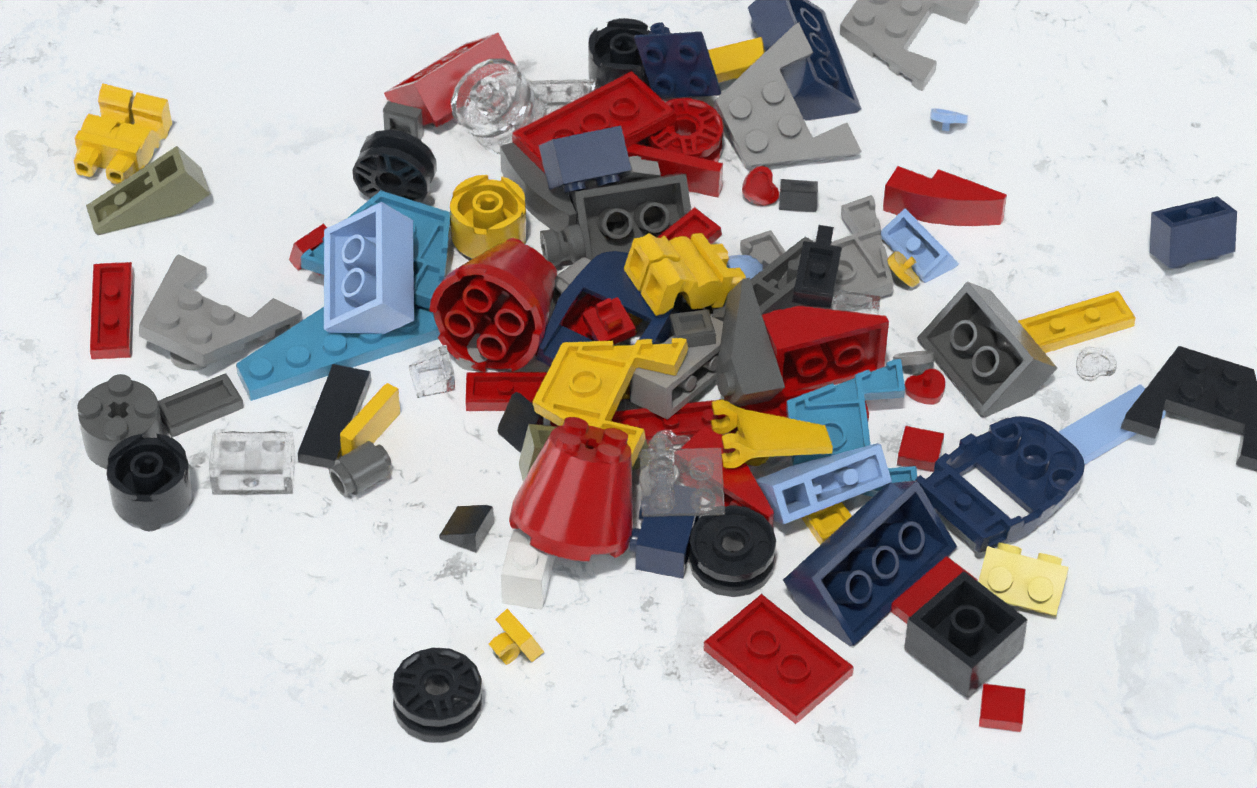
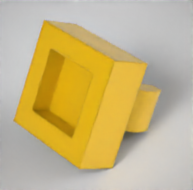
[488,608,544,665]

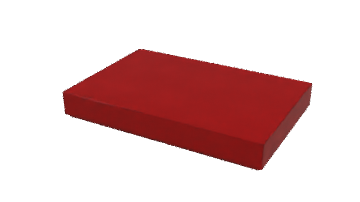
[703,594,854,725]

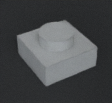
[613,156,661,184]

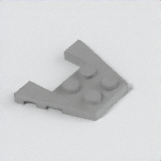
[839,0,980,91]
[714,23,862,168]
[740,195,893,311]
[139,254,302,367]

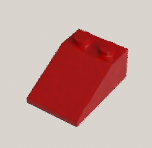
[762,306,889,393]

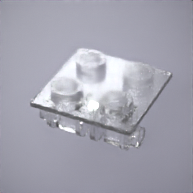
[640,434,725,517]

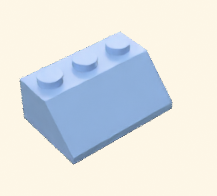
[324,202,414,334]

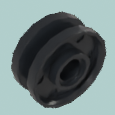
[352,129,437,203]
[689,505,776,597]
[392,647,482,743]

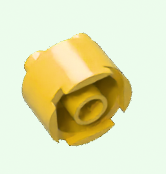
[450,175,526,258]

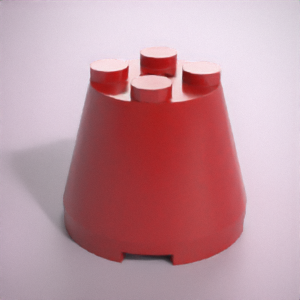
[430,238,557,372]
[509,417,633,562]

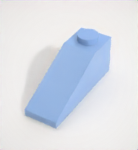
[756,443,892,524]

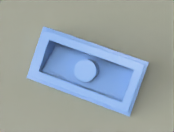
[881,208,959,283]

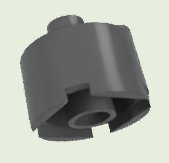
[77,374,163,469]

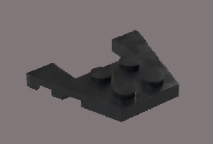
[1121,346,1257,471]

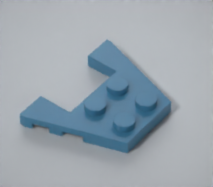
[301,191,450,309]
[786,359,918,497]

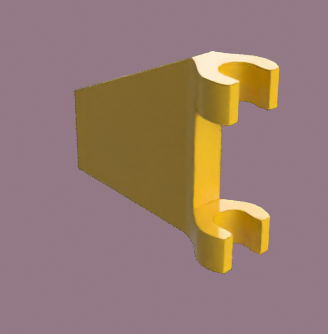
[711,400,833,468]

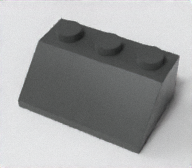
[569,173,691,260]
[917,281,1058,417]

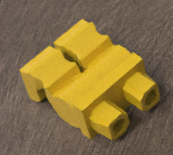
[73,83,172,185]
[624,233,746,316]

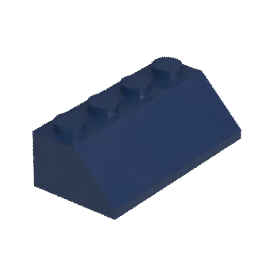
[747,0,862,121]
[783,480,958,646]

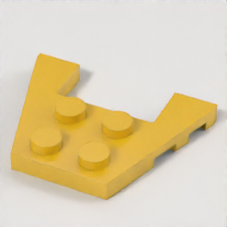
[533,338,688,467]

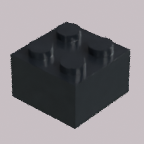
[904,571,1028,698]

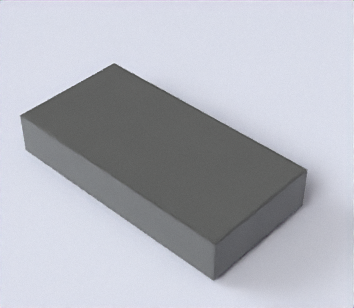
[158,373,244,438]

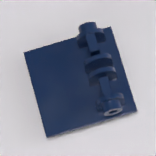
[634,22,722,99]

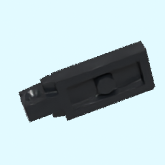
[792,225,842,308]

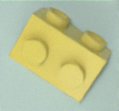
[978,543,1069,617]

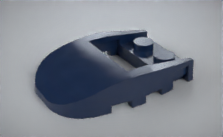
[536,251,684,366]
[915,416,1085,553]

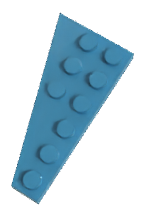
[236,271,440,401]

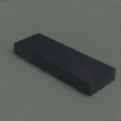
[297,364,371,468]

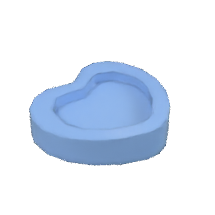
[930,108,968,131]

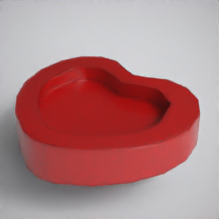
[742,166,779,206]
[905,369,945,405]

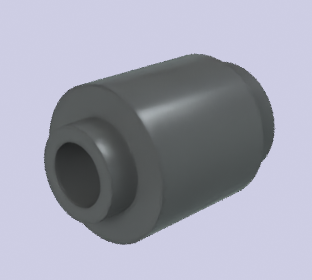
[329,441,391,497]

